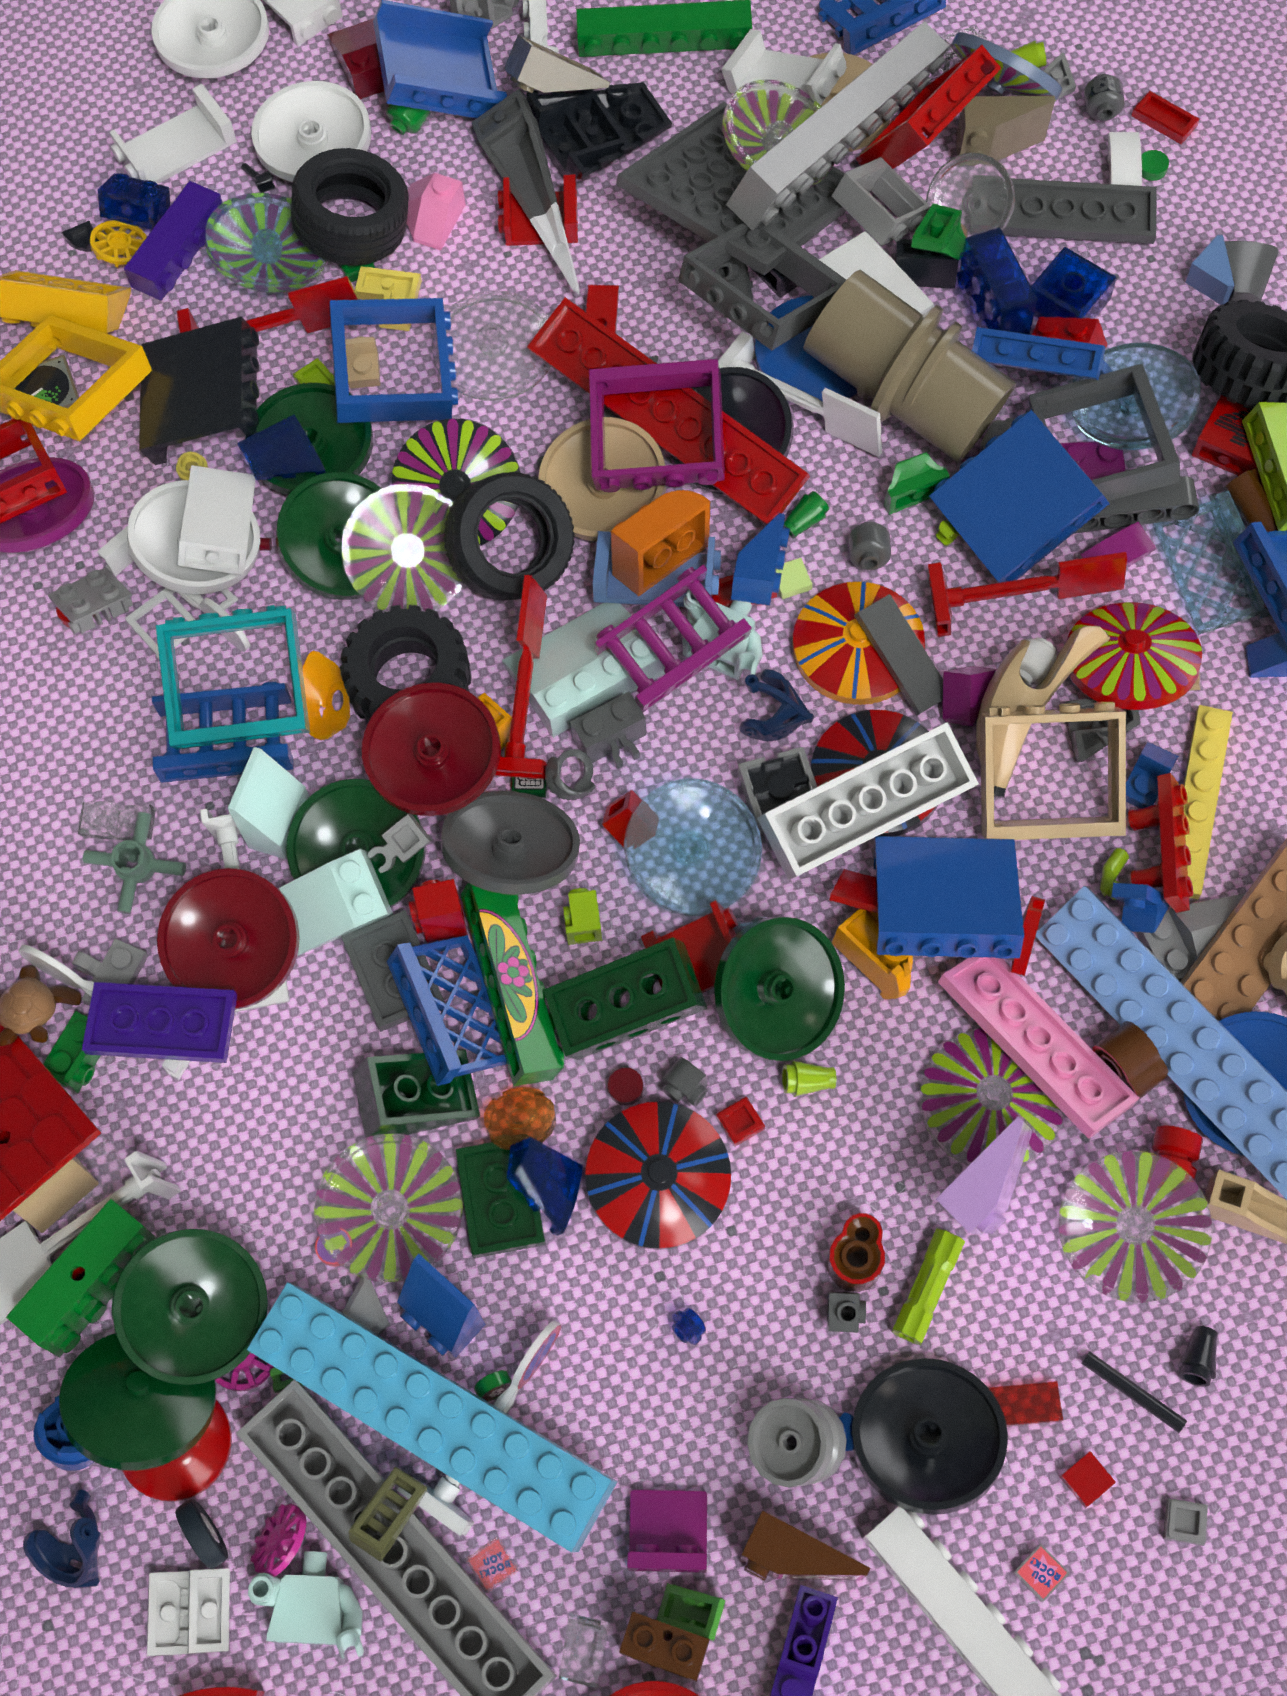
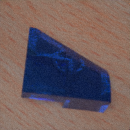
[237,415,326,480]
[507,1137,583,1236]

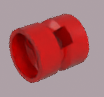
[1147,1125,1203,1191]

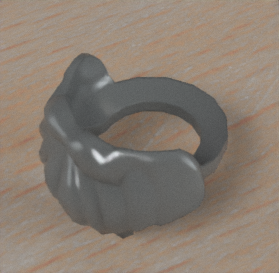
[545,749,596,801]

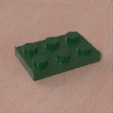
[456,1136,546,1259]

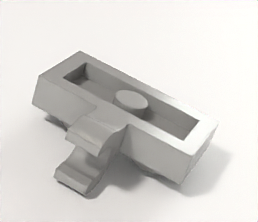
[72,939,148,1006]

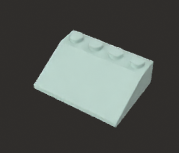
[502,603,665,738]

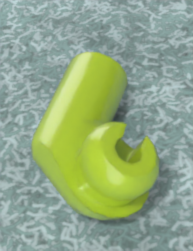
[1100,848,1129,900]

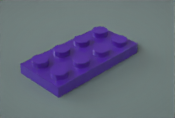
[82,982,237,1063]

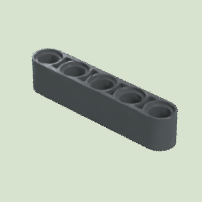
[1073,476,1199,534]

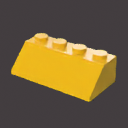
[0,270,131,334]

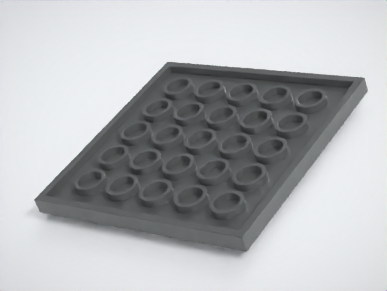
[616,102,846,275]

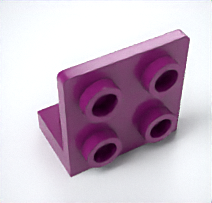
[627,1490,707,1573]

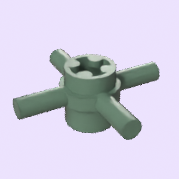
[83,812,186,914]

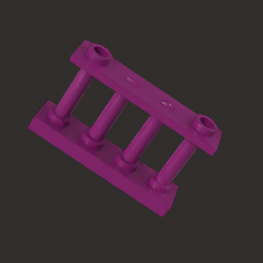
[594,564,752,713]

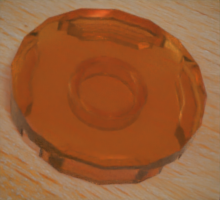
[484,1087,556,1151]

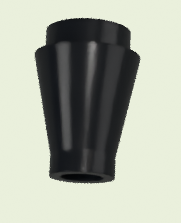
[1178,1326,1218,1387]

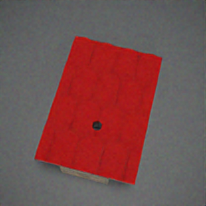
[0,1024,101,1233]

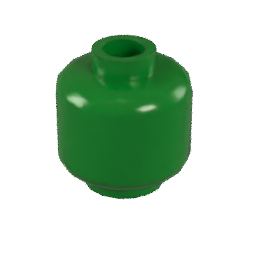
[386,104,430,135]

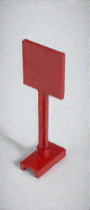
[176,276,359,334]
[928,552,1127,637]
[495,575,547,780]
[829,869,1045,976]

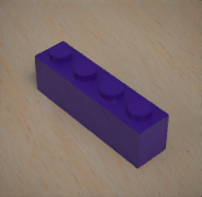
[123,180,226,301]

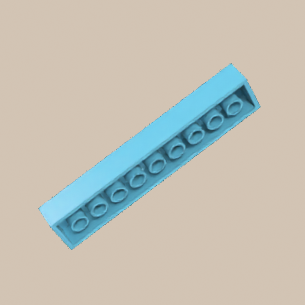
[247,1282,618,1553]

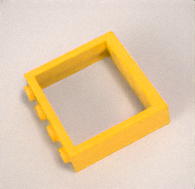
[0,315,152,442]

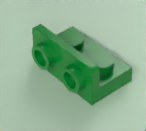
[43,1011,101,1093]

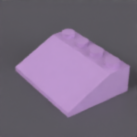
[936,1116,1033,1235]

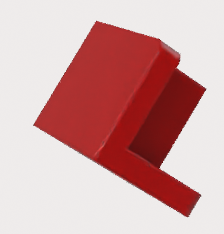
[602,790,658,851]

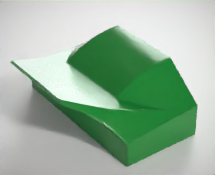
[911,203,969,260]
[883,452,950,515]

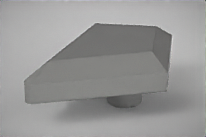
[1043,53,1076,100]
[342,1273,390,1335]

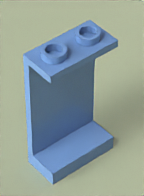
[593,531,721,607]

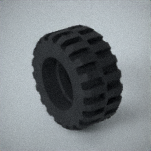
[1192,300,1287,409]
[340,605,471,724]

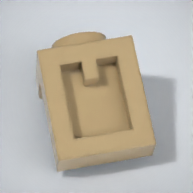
[345,336,381,389]

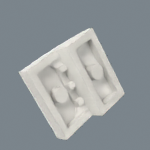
[146,1568,230,1657]

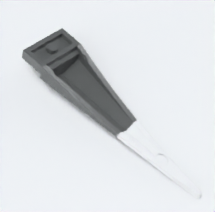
[471,89,580,294]

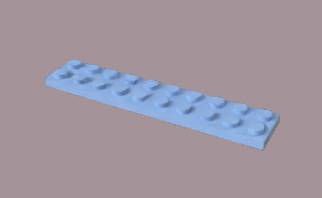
[1036,886,1287,1200]

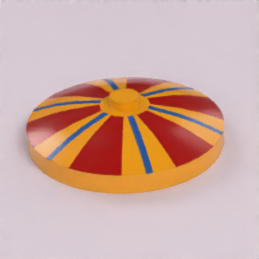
[792,582,925,705]

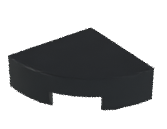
[62,221,99,252]

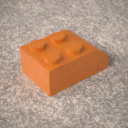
[611,490,710,596]

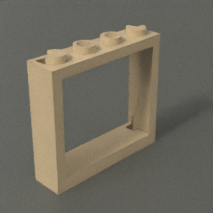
[980,702,1126,840]

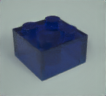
[1025,247,1117,319]

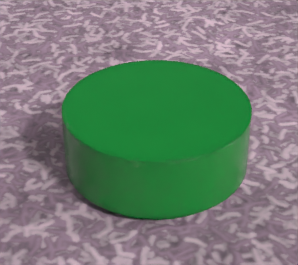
[1141,150,1169,181]

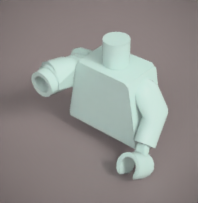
[683,590,763,680]
[248,1551,364,1659]

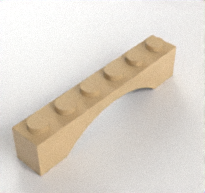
[1199,1170,1287,1244]

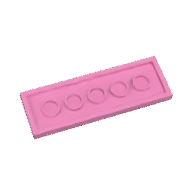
[938,957,1140,1139]

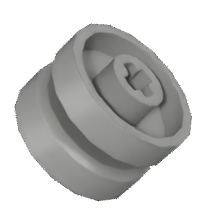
[747,1398,847,1488]

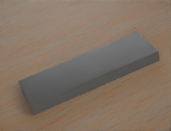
[854,594,943,716]

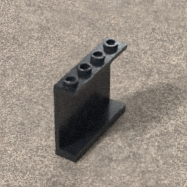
[139,316,259,466]

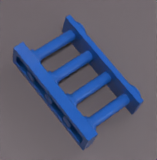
[152,682,294,783]

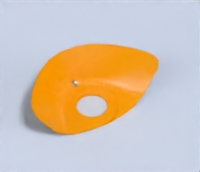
[303,650,350,740]

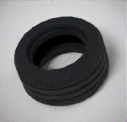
[291,148,409,266]
[443,472,575,601]

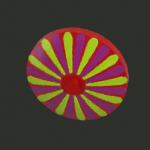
[1066,602,1202,710]

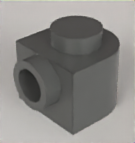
[661,1057,708,1107]
[827,1291,866,1333]

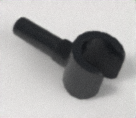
[241,163,276,193]

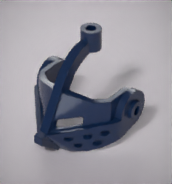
[739,669,814,742]
[23,1489,101,1589]

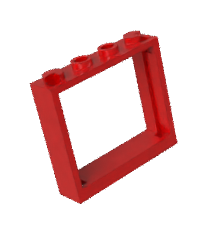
[855,44,1001,169]
[0,419,67,524]

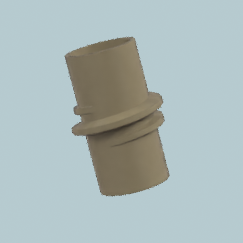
[803,269,1016,463]

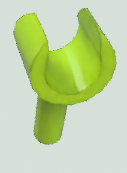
[936,520,959,546]

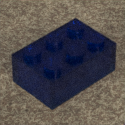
[957,227,1038,335]

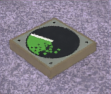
[14,355,79,426]

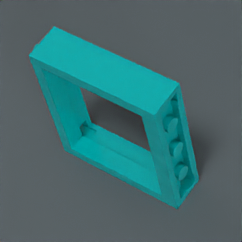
[155,605,310,750]

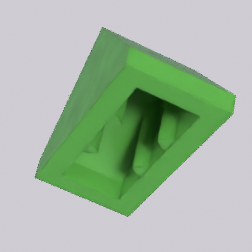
[656,1583,726,1642]

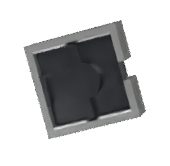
[738,747,817,835]

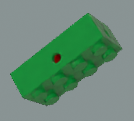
[6,1199,157,1358]

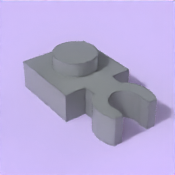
[367,814,432,873]

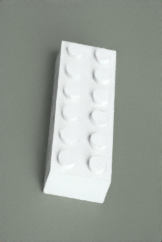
[757,722,979,880]

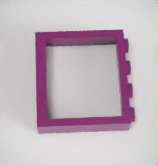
[589,359,725,492]

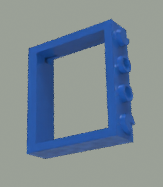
[330,298,458,423]

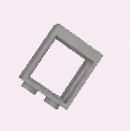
[832,157,931,246]

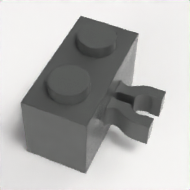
[570,692,647,769]

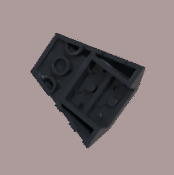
[526,82,672,179]

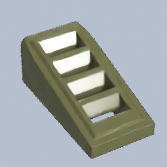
[348,1466,427,1561]

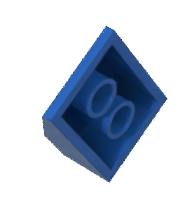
[397,1254,486,1358]

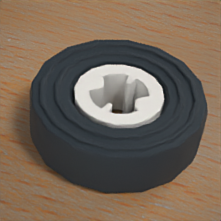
[175,1499,228,1569]

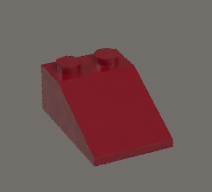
[327,18,385,100]

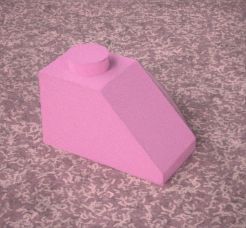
[406,173,466,250]

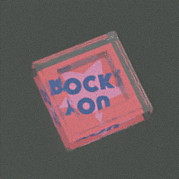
[465,1536,519,1593]

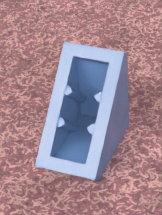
[1185,235,1234,305]

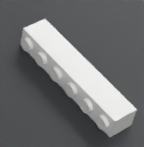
[863,1506,1062,1696]

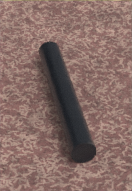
[1081,1351,1187,1433]

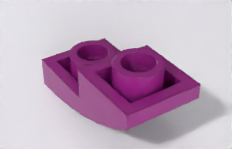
[1081,521,1156,567]

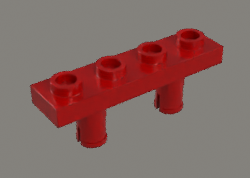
[1128,773,1193,913]

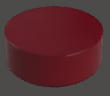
[608,1068,644,1106]

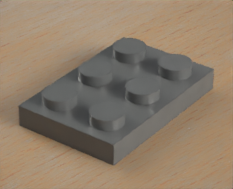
[341,910,445,1032]

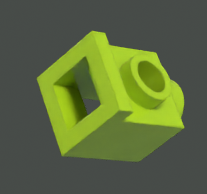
[563,888,603,945]

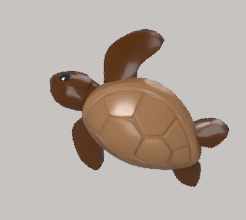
[0,965,82,1046]

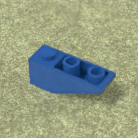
[731,513,790,606]

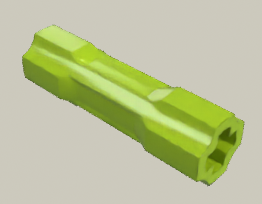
[891,1228,965,1346]

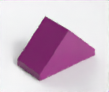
[942,666,997,726]

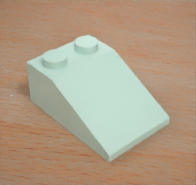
[228,747,310,859]
[279,849,394,956]

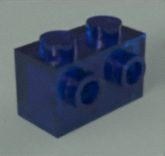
[97,173,170,230]

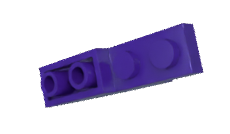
[770,1585,838,1696]

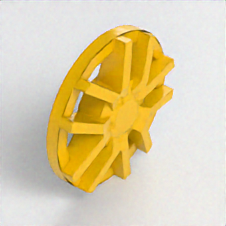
[90,220,147,268]

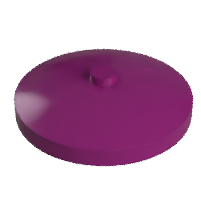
[0,457,95,553]

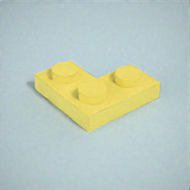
[355,266,422,331]

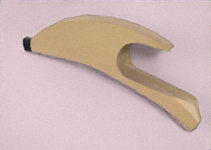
[976,626,1110,798]

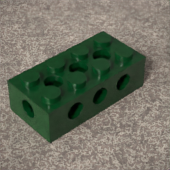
[543,937,708,1060]

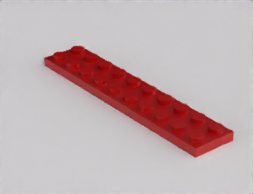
[527,297,810,525]

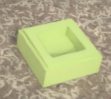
[776,558,813,599]

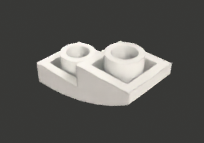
[1108,132,1142,186]

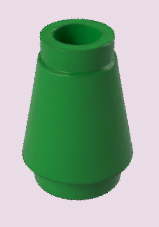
[784,491,830,538]

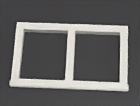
[125,588,238,659]

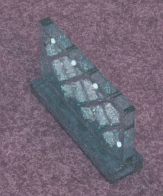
[1152,490,1271,635]

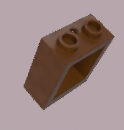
[619,1611,710,1682]

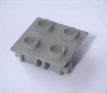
[48,567,133,634]

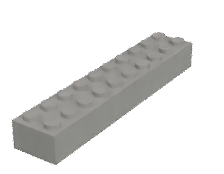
[726,21,950,231]
[236,1380,557,1696]

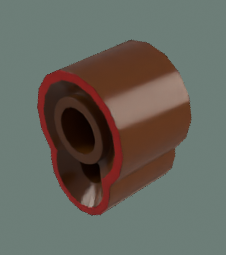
[1092,1021,1169,1100]
[827,1213,885,1292]

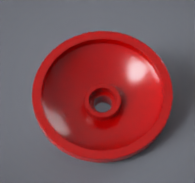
[122,1400,232,1502]

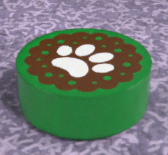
[474,1370,512,1402]

